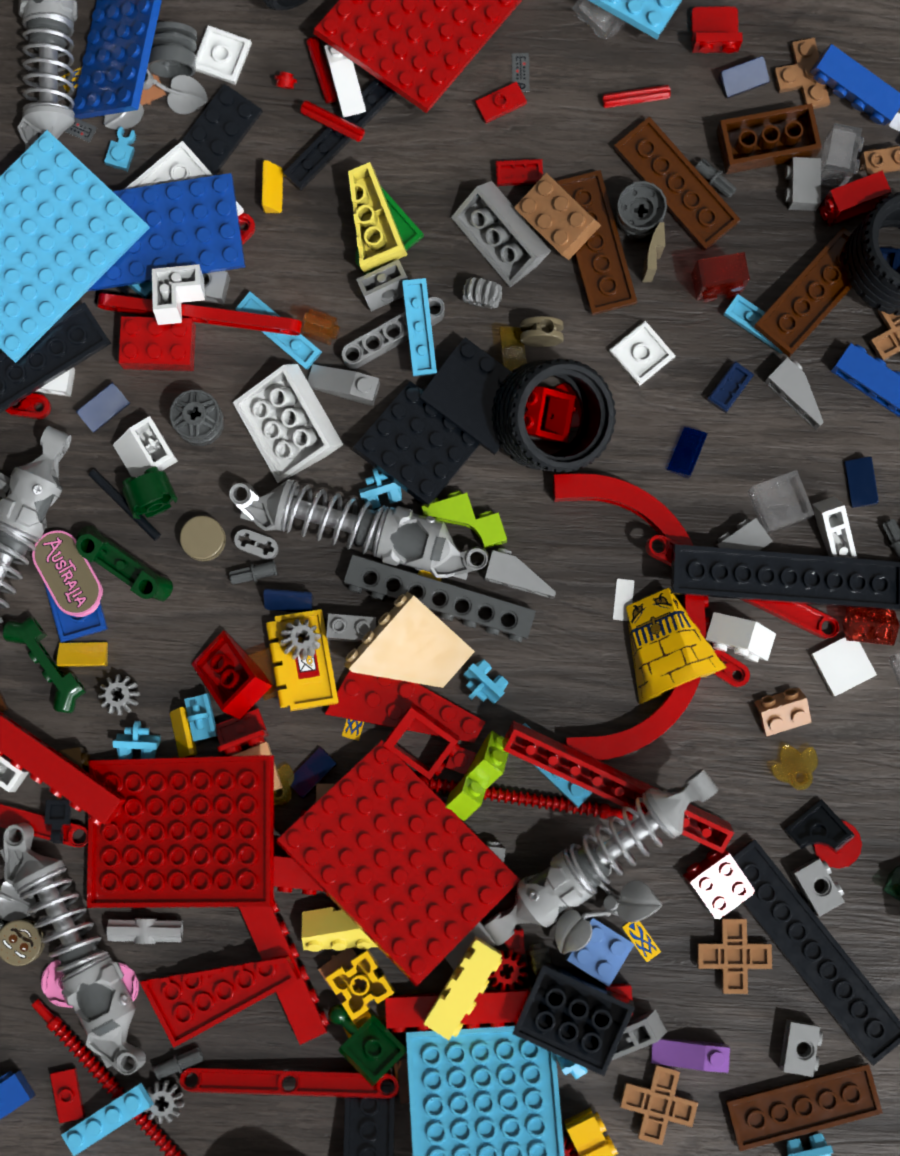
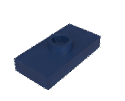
[707,361,754,413]

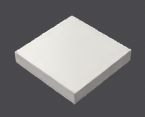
[196,25,252,85]
[609,321,675,387]
[811,633,877,697]

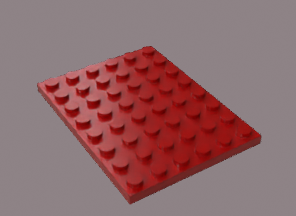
[314,0,522,114]
[276,740,520,986]
[87,755,274,908]

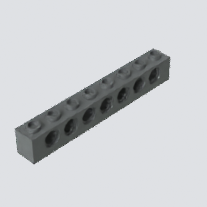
[344,555,536,643]

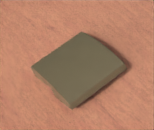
[642,222,665,283]

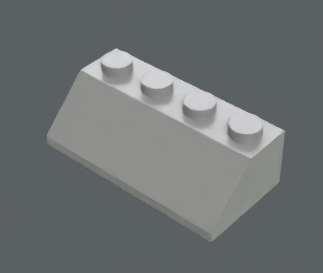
[451,181,551,287]

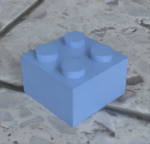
[565,917,635,987]

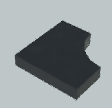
[784,799,855,852]

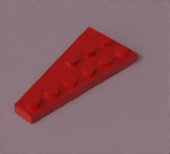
[325,670,485,743]
[140,956,300,1048]

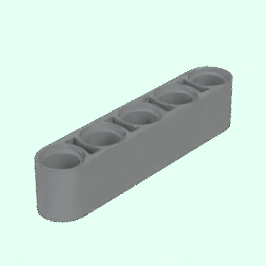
[342,297,445,369]

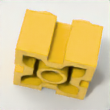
[326,949,395,1021]
[564,1108,618,1156]

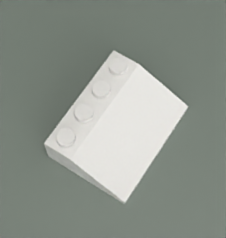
[232,364,343,483]

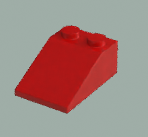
[191,630,272,720]

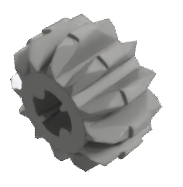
[463,277,502,309]
[280,619,321,661]
[98,674,140,716]
[144,1080,185,1124]

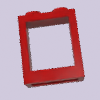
[820,170,892,226]
[524,386,576,443]
[383,703,460,780]

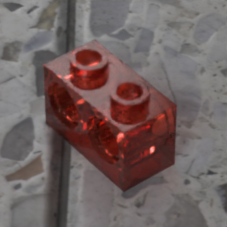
[842,607,900,646]

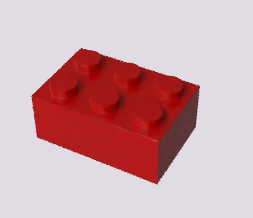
[119,316,196,371]

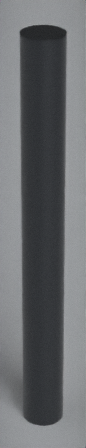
[89,469,161,541]

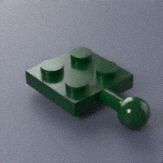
[328,1004,407,1086]

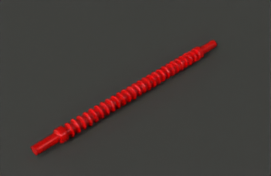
[419,775,633,820]
[31,999,186,1156]

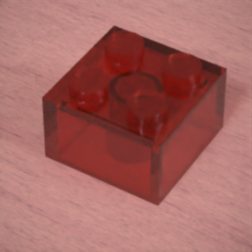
[691,252,750,302]

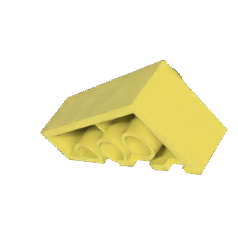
[348,162,408,273]
[302,907,378,952]
[423,936,503,1040]

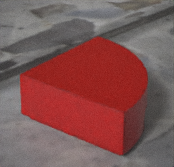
[504,929,525,954]

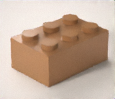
[514,173,601,260]

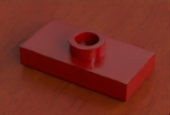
[475,81,527,124]
[496,159,543,186]
[50,1067,85,1123]

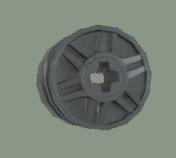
[147,21,197,79]
[616,181,667,240]
[170,390,225,446]

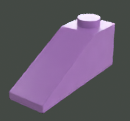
[651,1038,730,1073]

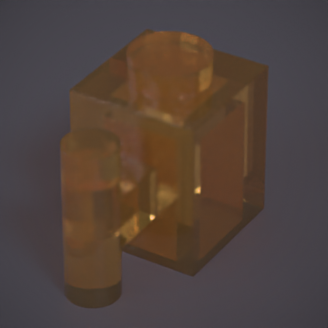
[302,309,340,345]

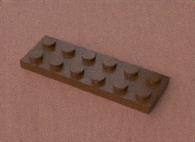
[614,116,741,251]
[556,170,637,316]
[754,227,852,358]
[726,1063,883,1152]

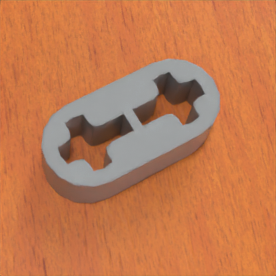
[234,529,279,560]

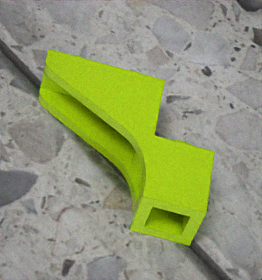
[422,491,507,549]
[445,731,509,821]

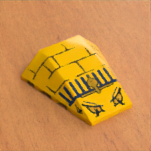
[626,588,727,704]

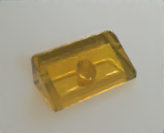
[499,326,526,372]

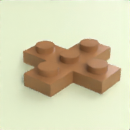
[774,38,830,109]
[869,311,900,361]
[697,918,772,994]
[620,1064,698,1145]

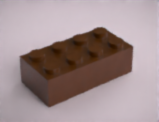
[716,103,822,174]

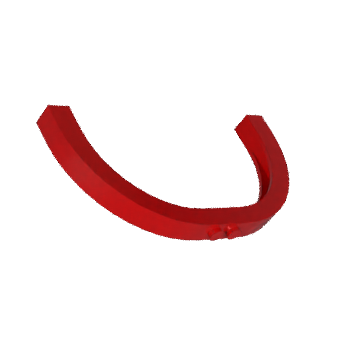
[553,474,710,761]

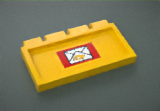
[266,609,338,711]

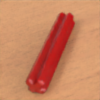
[307,37,337,104]
[602,85,671,108]
[300,101,365,142]

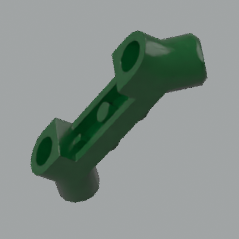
[76,525,173,602]
[2,615,86,714]

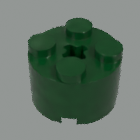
[122,467,178,519]

